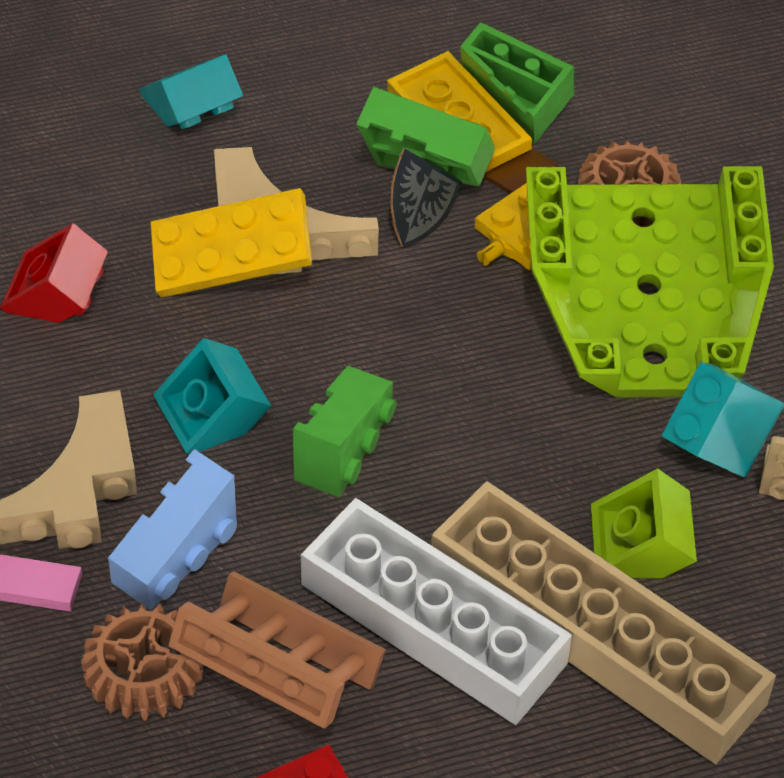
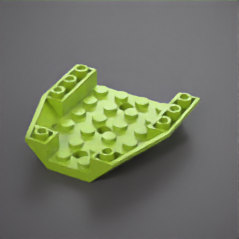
[526,166,774,398]

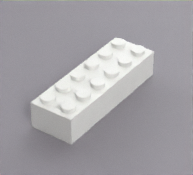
[301,498,572,725]

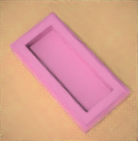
[0,554,82,612]

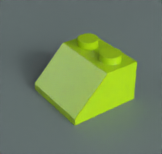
[591,468,697,579]

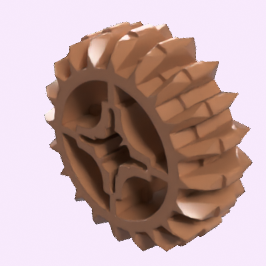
[578,140,681,227]
[81,602,203,722]

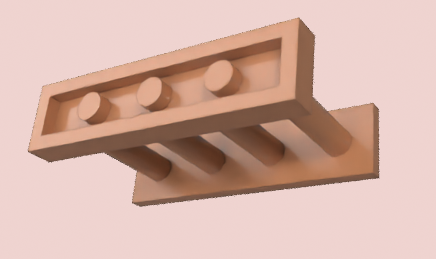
[168,571,386,729]

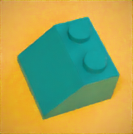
[139,54,243,129]
[153,338,271,454]
[661,362,784,477]

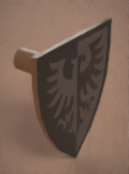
[390,148,462,247]

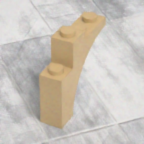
[214,147,379,274]
[0,390,137,549]

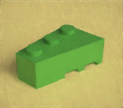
[293,366,397,498]

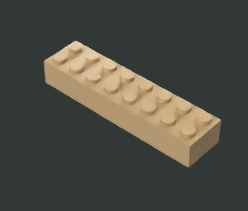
[431,481,776,765]

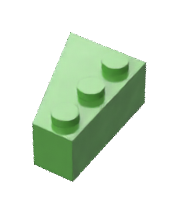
[460,22,574,145]
[356,86,495,187]

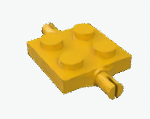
[475,183,531,270]

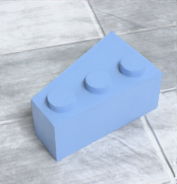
[108,449,237,610]

